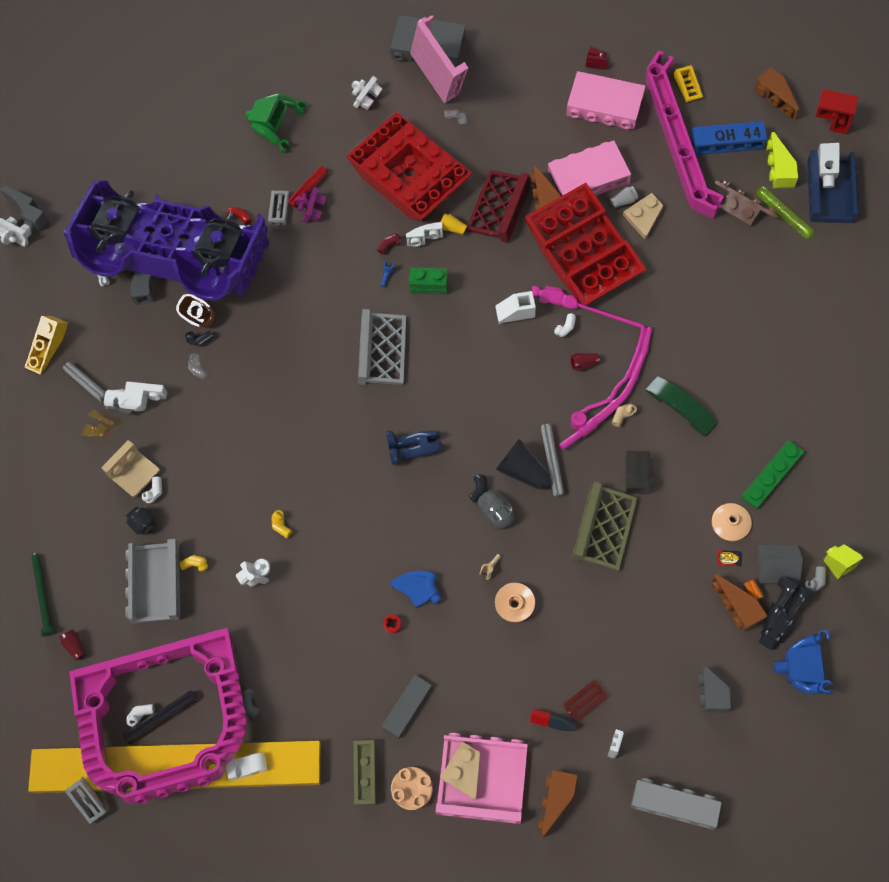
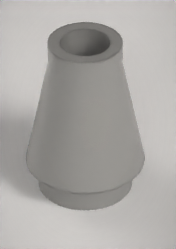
[610,186,638,208]

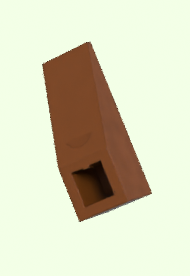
[754,67,799,120]
[530,166,560,211]
[711,574,767,633]
[538,770,577,837]

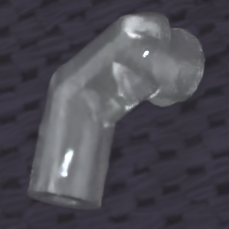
[444,109,468,124]

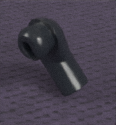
[185,331,214,346]
[469,474,487,503]

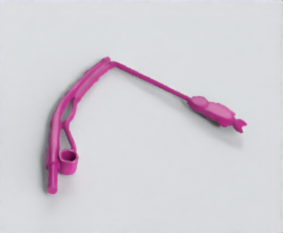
[532,286,652,451]

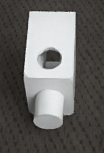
[818,143,839,188]

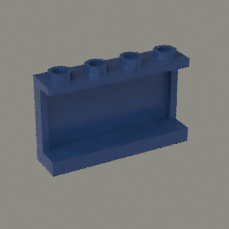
[807,150,860,223]

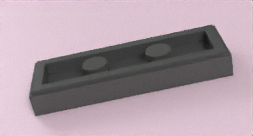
[381,674,432,738]

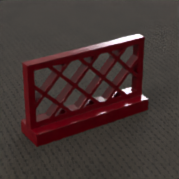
[466,170,531,243]

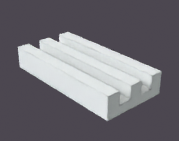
[607,729,624,759]

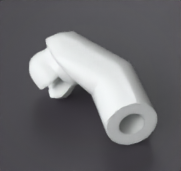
[554,313,576,337]
[142,477,162,503]

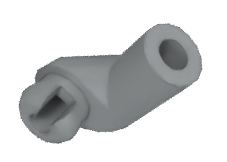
[805,566,826,593]

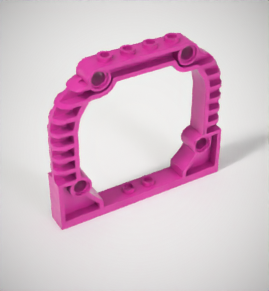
[69,628,247,804]

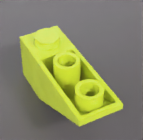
[766,132,798,188]

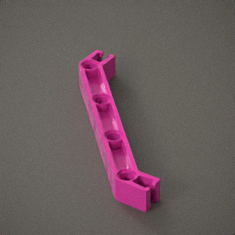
[646,51,724,219]

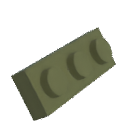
[353,740,376,806]

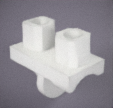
[352,76,382,110]
[0,217,31,247]
[236,559,270,587]

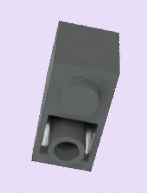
[697,667,731,713]

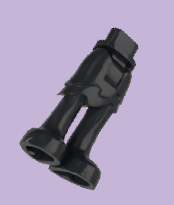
[759,577,814,650]

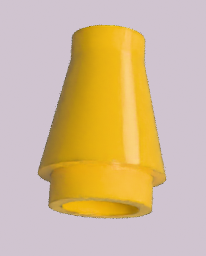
[441,213,467,235]

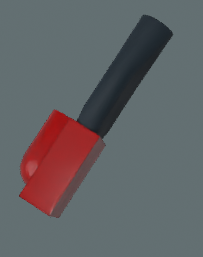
[530,709,576,731]

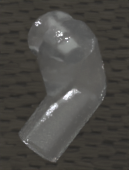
[188,353,208,380]

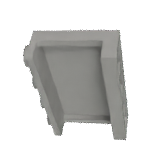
[125,539,180,624]

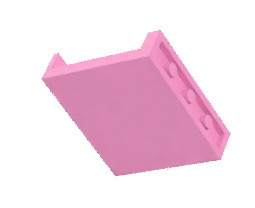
[410,15,468,104]
[436,733,528,824]

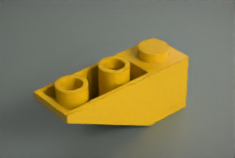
[25,316,68,374]

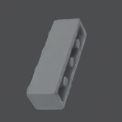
[630,778,722,830]

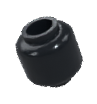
[126,506,156,535]

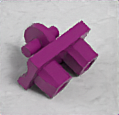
[295,187,326,223]

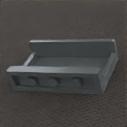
[390,15,466,68]

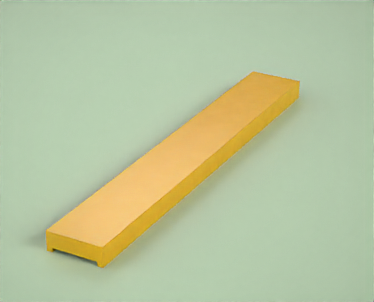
[28,741,321,793]

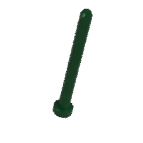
[31,553,56,637]

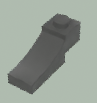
[1,184,48,231]

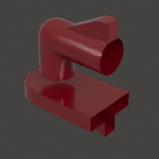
[585,46,609,69]

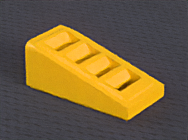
[673,65,703,103]

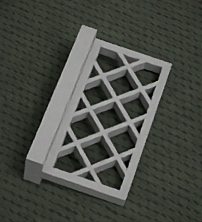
[358,309,406,385]

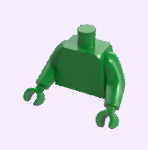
[246,93,306,153]

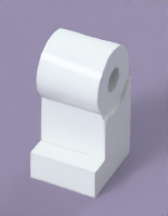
[226,753,268,781]

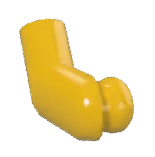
[271,510,292,538]

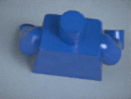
[774,630,834,695]

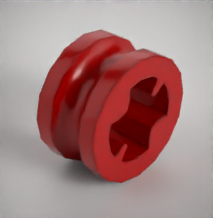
[383,614,402,634]

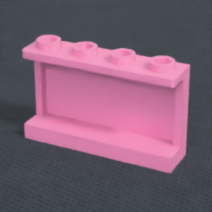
[566,71,645,130]
[548,141,631,196]

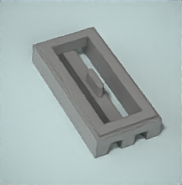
[268,191,290,225]
[65,777,108,824]

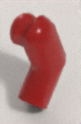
[226,207,252,226]

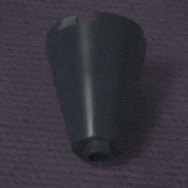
[496,439,551,490]

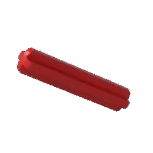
[288,166,328,208]

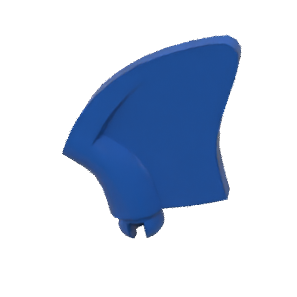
[390,571,442,608]

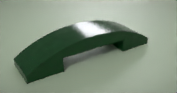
[645,376,717,437]

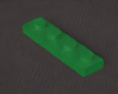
[741,440,804,510]

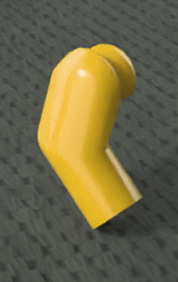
[179,555,208,571]

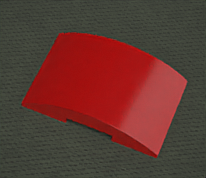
[525,182,647,306]

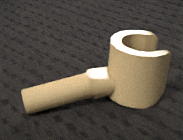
[479,554,501,580]

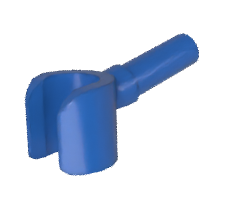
[381,261,394,287]

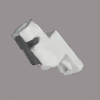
[104,382,167,415]

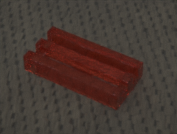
[562,680,607,722]

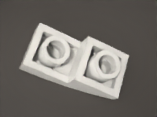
[406,222,443,247]

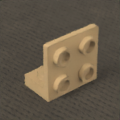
[102,440,160,498]

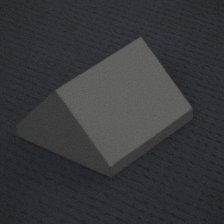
[757,545,803,585]

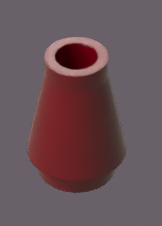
[570,353,600,371]
[59,629,86,661]

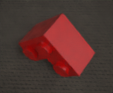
[815,89,859,135]

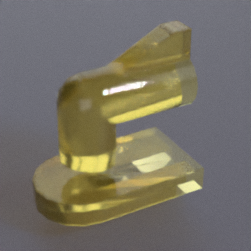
[81,409,114,438]

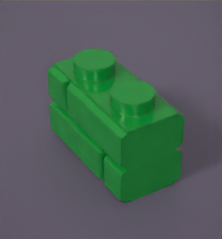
[409,268,448,294]

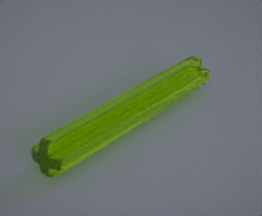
[756,186,814,239]

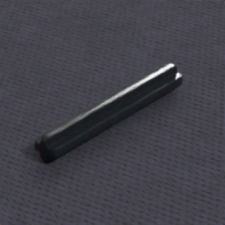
[123,690,197,744]

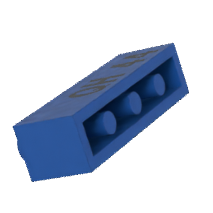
[691,121,767,155]

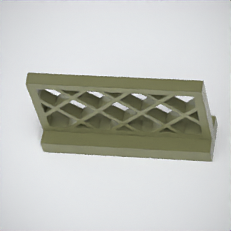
[571,481,637,572]

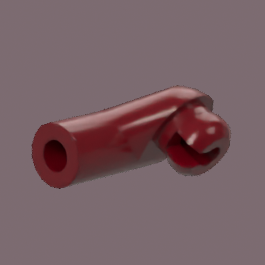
[377,233,402,255]

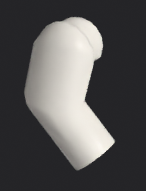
[127,704,155,727]

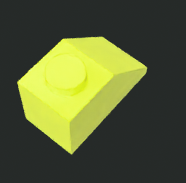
[824,544,863,580]

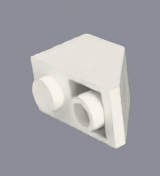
[495,291,536,324]

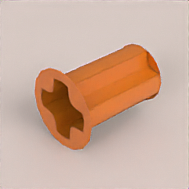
[742,578,764,600]

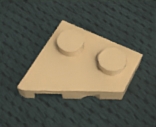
[623,193,663,239]
[440,742,480,800]

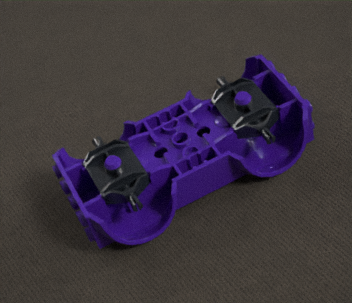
[64,180,269,300]

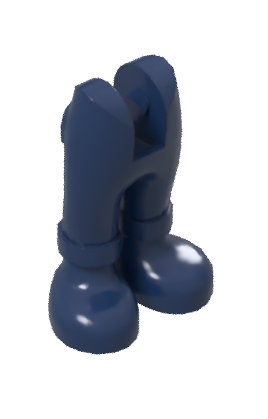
[386,430,443,465]

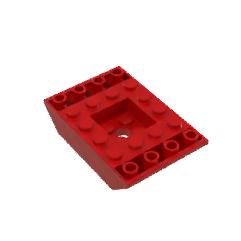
[346,111,472,220]

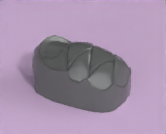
[478,489,515,529]

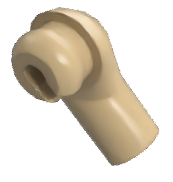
[612,404,637,427]

